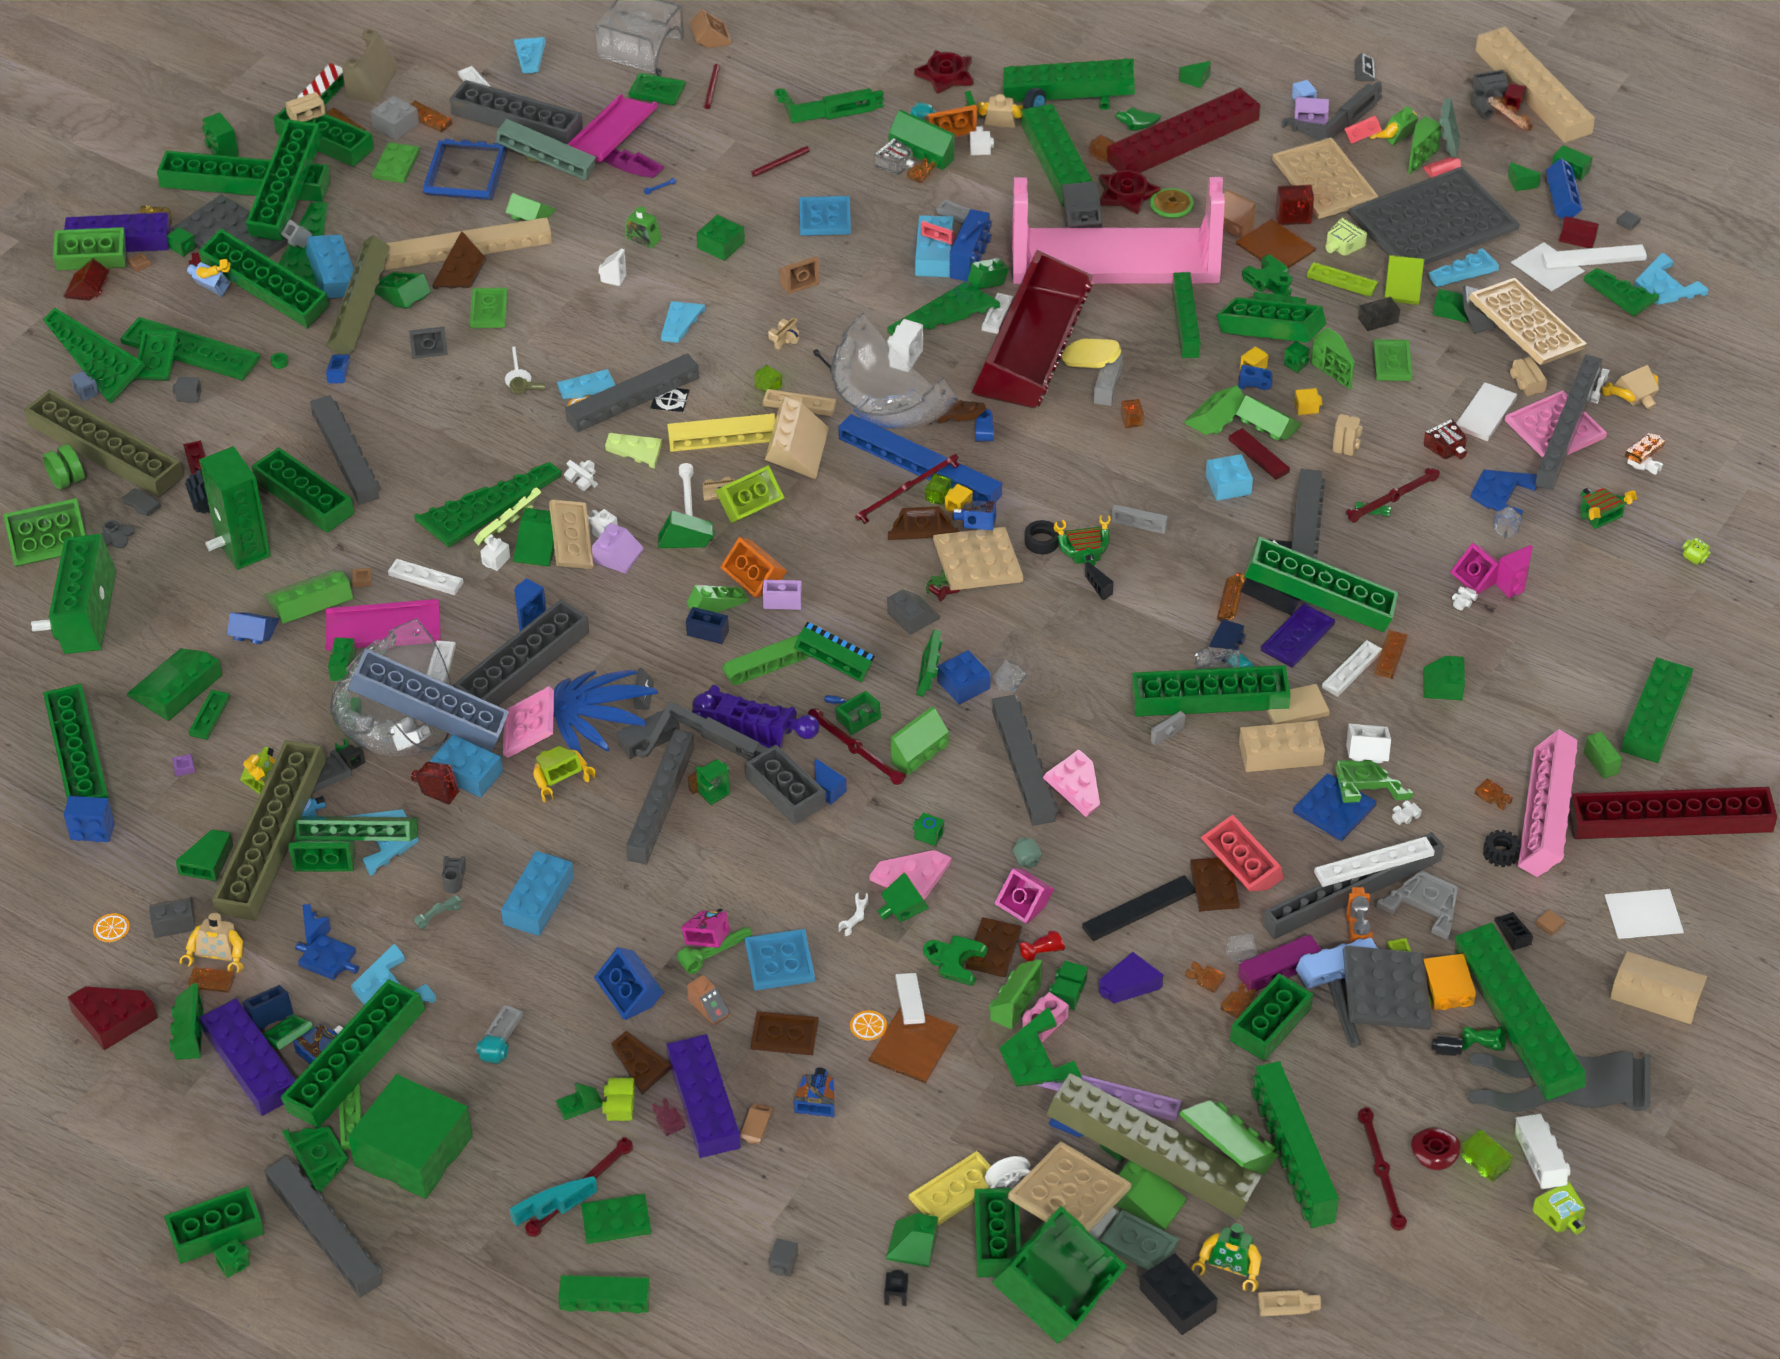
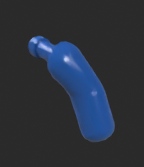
[824,695,846,705]

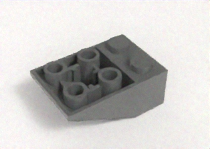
[1062,181,1102,228]

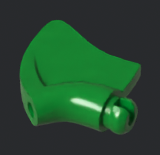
[1116,107,1161,131]

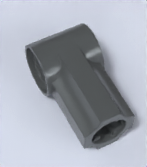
[1471,87,1495,119]

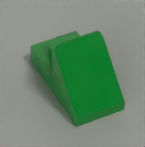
[556,1083,603,1121]

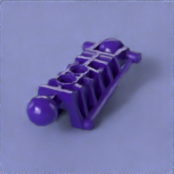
[692,685,820,749]

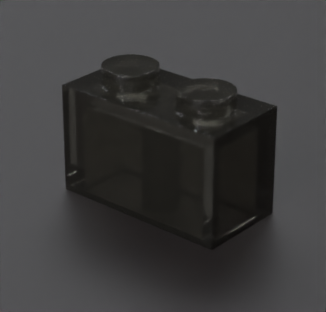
[1358,297,1400,331]

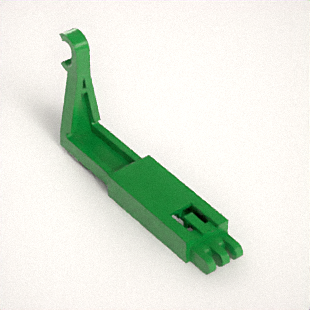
[774,88,884,123]

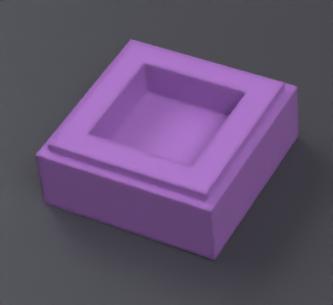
[172,754,195,776]

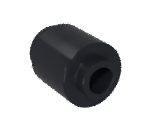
[1432,1033,1463,1056]

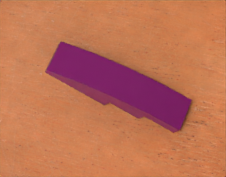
[603,149,664,178]

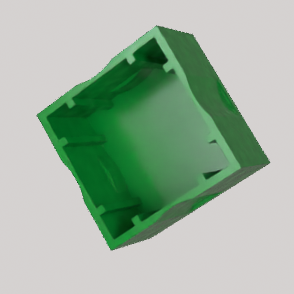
[348,1074,473,1199]
[992,1206,1127,1344]

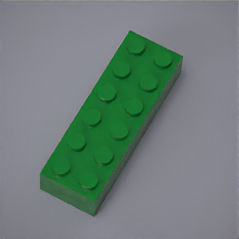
[273,107,374,167]
[1216,297,1327,343]
[251,447,354,533]
[1621,657,1694,763]

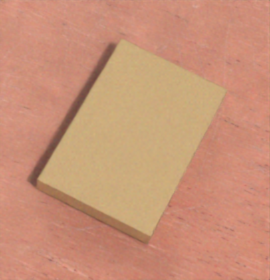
[1266,684,1330,724]

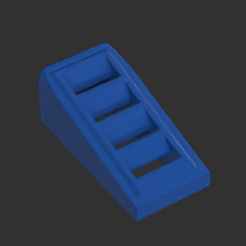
[326,354,350,383]

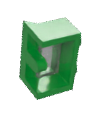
[835,691,882,736]
[696,759,730,805]

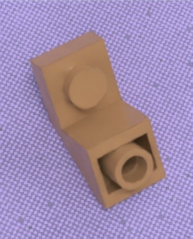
[740,1103,775,1144]

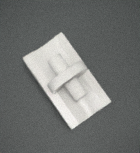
[564,460,598,491]

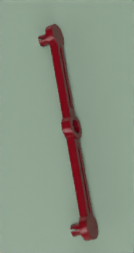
[855,454,960,524]
[1346,468,1440,523]
[808,708,906,785]
[1358,1107,1407,1231]
[525,1137,633,1237]

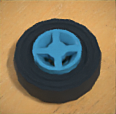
[1023,88,1046,109]

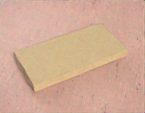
[549,499,594,569]

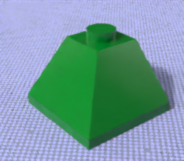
[1433,289,1468,323]
[886,1213,938,1268]

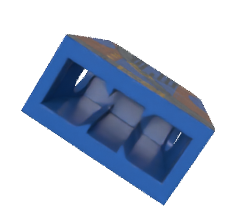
[794,1067,835,1117]

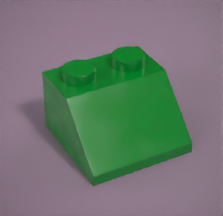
[1423,656,1465,701]

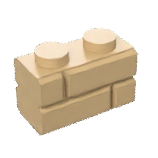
[285,92,325,122]
[1510,357,1547,396]
[1333,414,1363,456]

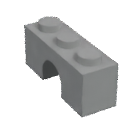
[1094,355,1123,406]

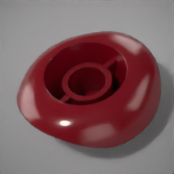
[1411,1127,1461,1170]

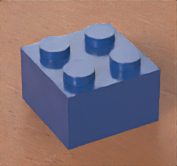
[937,650,991,705]
[63,796,115,842]

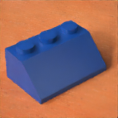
[594,947,664,1020]

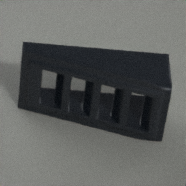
[1085,562,1114,600]
[1495,912,1533,950]

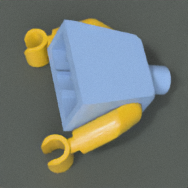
[187,259,236,297]

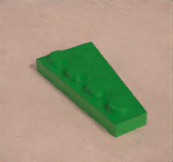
[1584,268,1659,317]

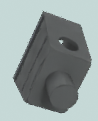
[1472,70,1508,104]

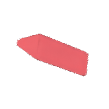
[1423,157,1461,178]
[921,221,957,245]

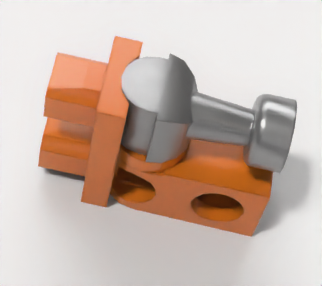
[1346,887,1373,943]

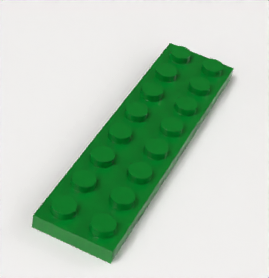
[120,317,261,381]

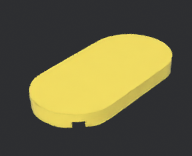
[1061,339,1121,368]

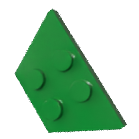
[282,1127,348,1193]

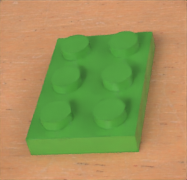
[372,142,420,183]
[470,288,508,328]
[1373,339,1413,381]

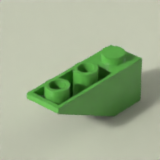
[686,585,749,613]

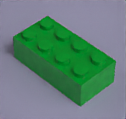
[1229,973,1313,1061]
[164,1186,264,1264]
[974,1188,1021,1278]

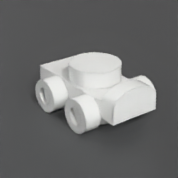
[1452,586,1478,610]
[1392,800,1422,825]

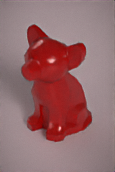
[1019,930,1065,962]

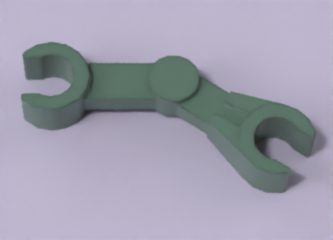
[413,895,463,929]

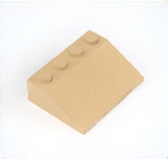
[765,397,829,479]
[1610,951,1707,1024]

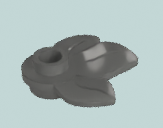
[101,520,134,548]

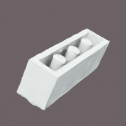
[1515,1114,1570,1189]

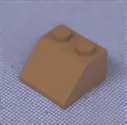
[690,9,732,48]
[1223,190,1256,239]
[779,256,819,294]

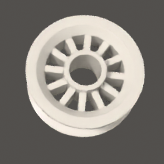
[985,1156,1031,1189]

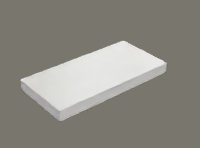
[1455,382,1517,442]

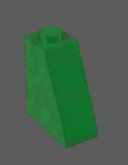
[658,510,715,549]
[176,829,233,882]

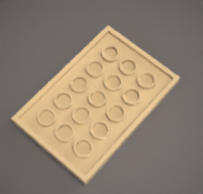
[1272,137,1379,219]
[1469,278,1587,365]

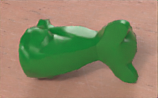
[1461,1026,1506,1051]

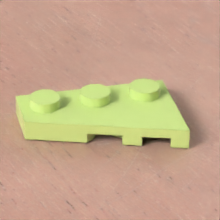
[605,433,662,469]

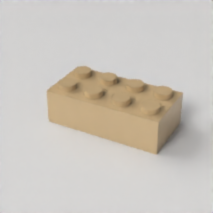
[1239,721,1325,772]

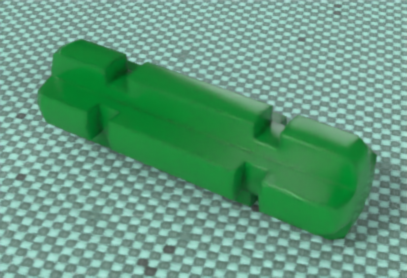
[1355,501,1391,517]

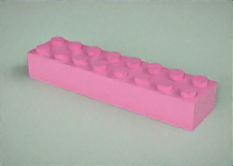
[1518,729,1578,877]

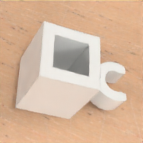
[970,126,994,155]
[588,509,618,538]
[481,534,510,571]

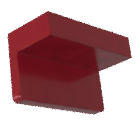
[1559,216,1599,249]

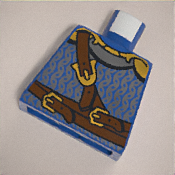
[954,501,996,530]
[293,1024,343,1065]

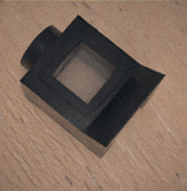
[884,1270,908,1306]

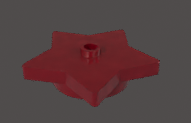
[914,50,973,93]
[1099,167,1160,214]

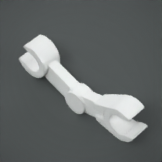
[1591,368,1610,404]
[839,892,868,936]

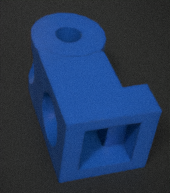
[1238,365,1272,390]

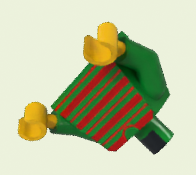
[1580,488,1637,529]
[1053,515,1111,565]

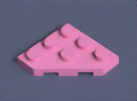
[1043,749,1100,817]
[870,850,952,900]

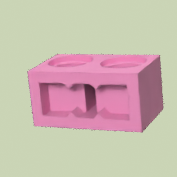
[1022,992,1069,1042]

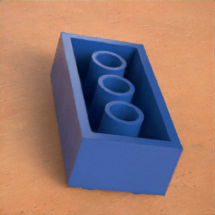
[950,209,992,282]

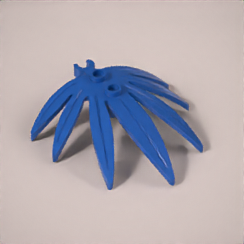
[553,670,658,757]

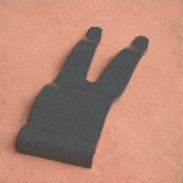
[1468,1052,1650,1112]

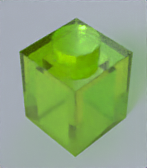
[754,364,783,393]
[925,474,951,506]

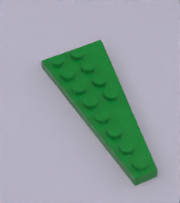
[278,202,328,287]

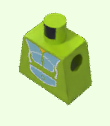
[1533,1181,1585,1235]

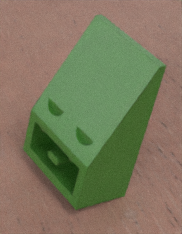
[1408,116,1442,174]
[1311,327,1355,389]

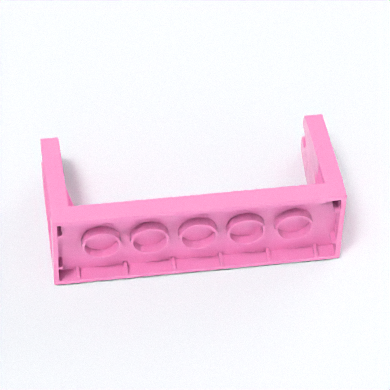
[1012,177,1225,284]

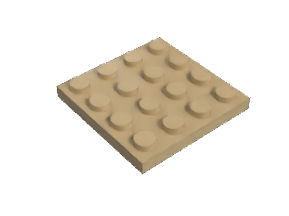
[933,527,1024,590]
[1008,1141,1131,1232]

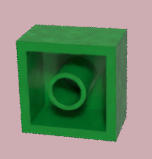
[202,112,239,157]
[696,215,745,261]

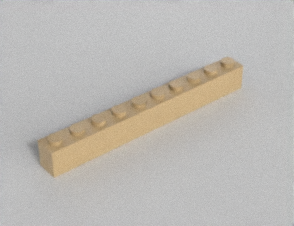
[383,218,552,271]

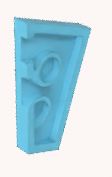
[514,37,546,73]
[661,301,705,343]
[557,369,615,399]

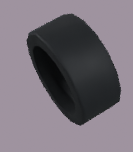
[1024,520,1059,555]

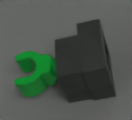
[335,739,366,770]

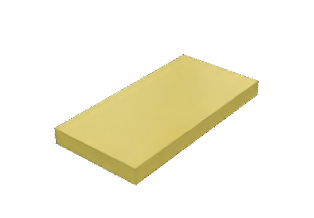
[909,1151,991,1225]

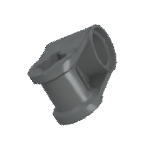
[442,856,466,894]

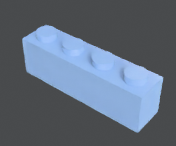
[1296,938,1378,989]

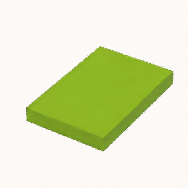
[1384,256,1424,305]

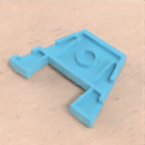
[1634,253,1709,305]
[343,809,419,876]
[351,944,436,1005]

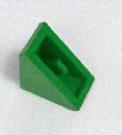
[1179,61,1211,88]
[1508,162,1541,192]

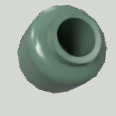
[1013,837,1042,868]

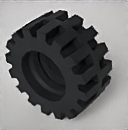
[1483,830,1521,867]

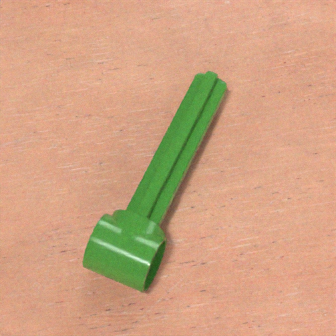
[676,927,752,974]

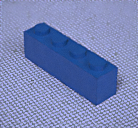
[1546,158,1583,219]

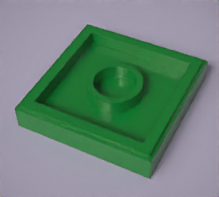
[263,1014,314,1050]

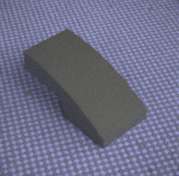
[121,488,161,516]

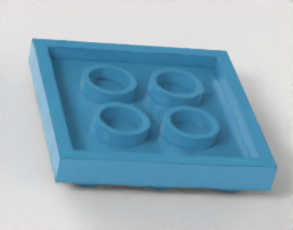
[799,196,851,236]
[744,929,815,991]

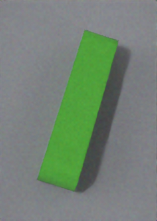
[722,634,810,685]

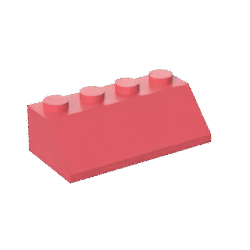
[1201,815,1284,891]

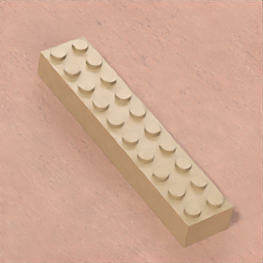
[1476,27,1595,143]

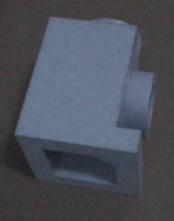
[70,371,99,401]

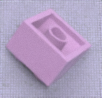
[592,523,644,574]

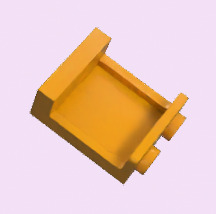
[1423,954,1476,1010]

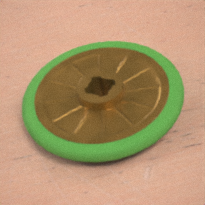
[1150,188,1194,218]

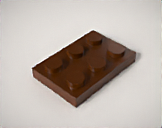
[1190,858,1240,912]
[966,917,1022,978]
[751,1011,819,1056]

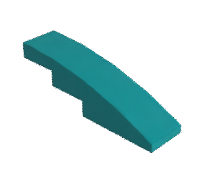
[510,1177,598,1227]

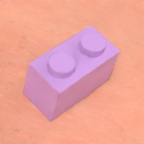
[1294,97,1329,125]
[763,580,802,610]

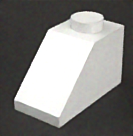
[598,249,626,286]

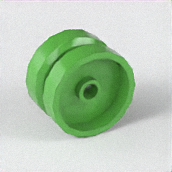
[42,444,85,490]

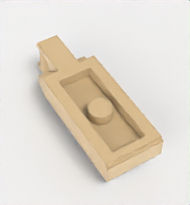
[1258,1290,1321,1316]

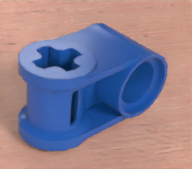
[976,409,994,442]

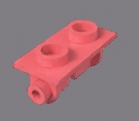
[1345,116,1382,144]

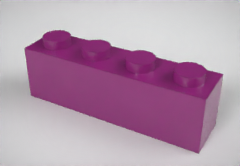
[1238,935,1322,994]

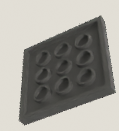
[1343,945,1432,1030]

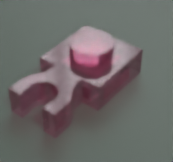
[652,1098,685,1136]

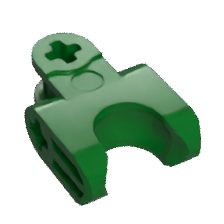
[1242,254,1293,296]
[923,936,988,986]

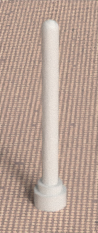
[679,463,693,516]

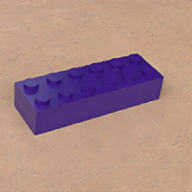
[64,212,171,252]
[199,998,296,1116]
[667,1034,741,1159]

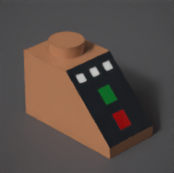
[687,975,730,1026]

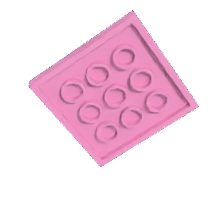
[1505,390,1607,458]

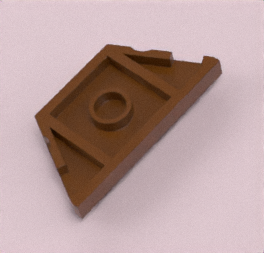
[432,232,486,289]
[888,506,959,540]

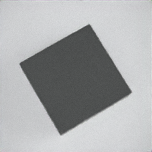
[1616,210,1641,230]

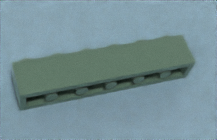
[496,119,596,181]

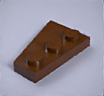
[923,399,986,425]
[611,1031,671,1095]

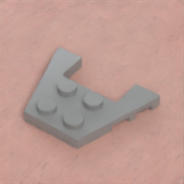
[1376,871,1458,940]

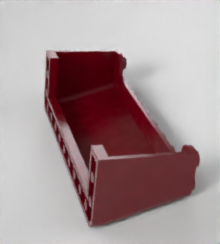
[971,250,1094,408]

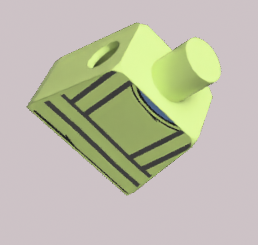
[1325,218,1367,256]

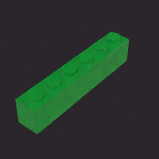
[1172,272,1201,358]
[295,816,418,841]

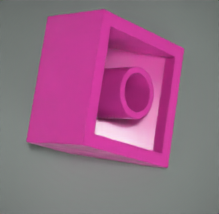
[1450,543,1499,594]
[1496,545,1533,598]
[994,868,1054,924]

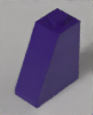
[1099,952,1163,1003]

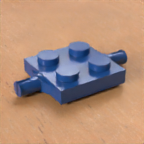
[295,934,359,980]

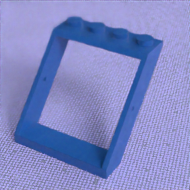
[423,139,508,200]

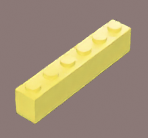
[667,413,776,452]

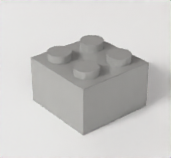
[371,95,419,140]

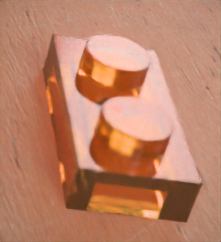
[188,967,235,993]

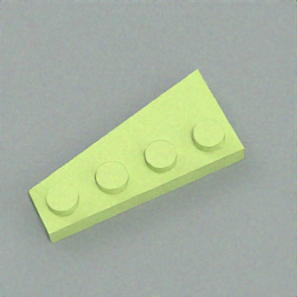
[474,487,541,546]

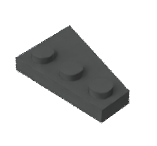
[312,749,352,793]

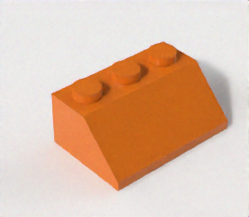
[924,105,977,137]
[720,537,787,598]

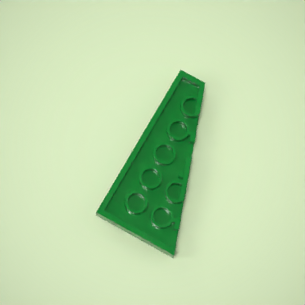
[887,281,1000,335]

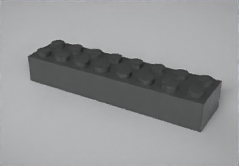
[450,80,583,144]
[453,599,589,706]

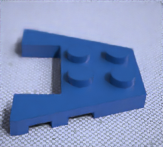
[1471,470,1537,526]

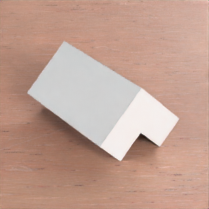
[389,717,432,750]

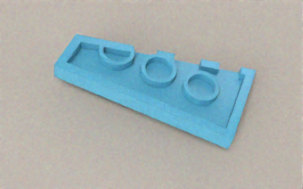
[1429,248,1499,287]

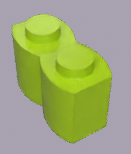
[602,1078,635,1121]

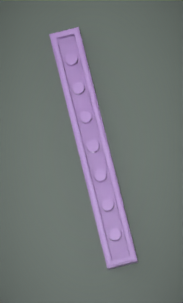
[1037,1075,1182,1122]

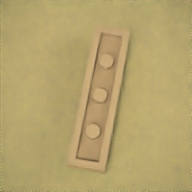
[763,389,836,416]

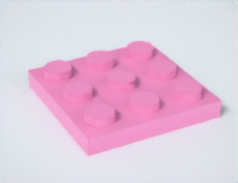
[503,686,554,758]

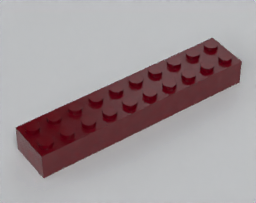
[1107,87,1260,173]
[1569,787,1777,839]

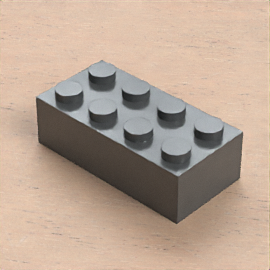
[745,745,826,825]

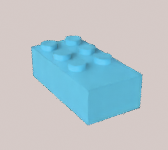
[915,215,953,277]

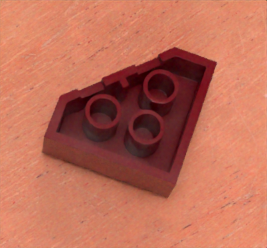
[67,986,158,1050]

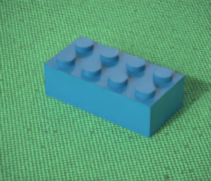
[306,235,354,298]
[501,851,574,936]

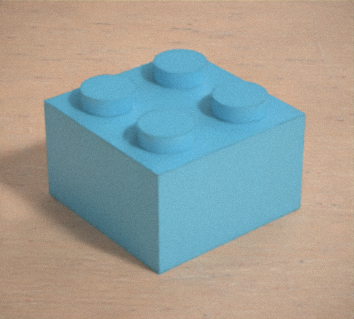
[1206,454,1253,501]

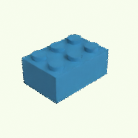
[430,735,503,798]

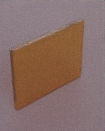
[1236,219,1316,269]
[869,1006,958,1084]

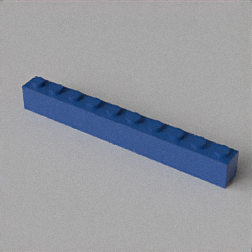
[839,414,1002,502]

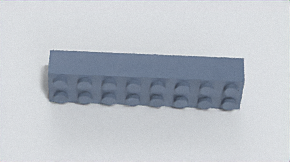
[347,648,509,752]

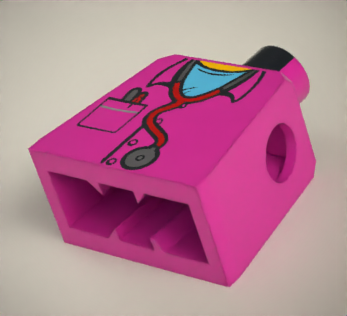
[681,909,730,948]

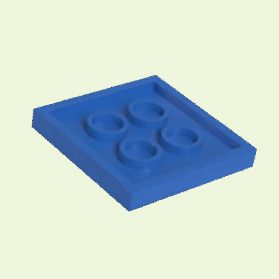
[1293,773,1376,841]

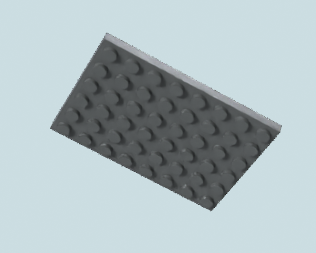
[1349,167,1520,266]

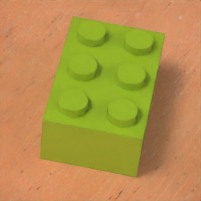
[716,465,784,524]

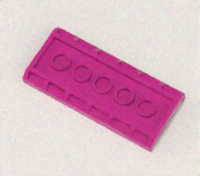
[567,94,658,162]
[325,599,441,650]

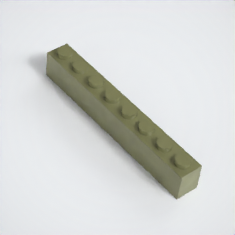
[326,235,390,354]

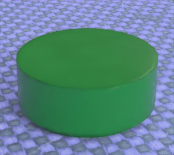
[270,352,289,369]

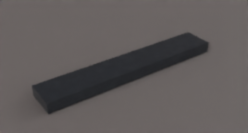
[1082,875,1196,941]

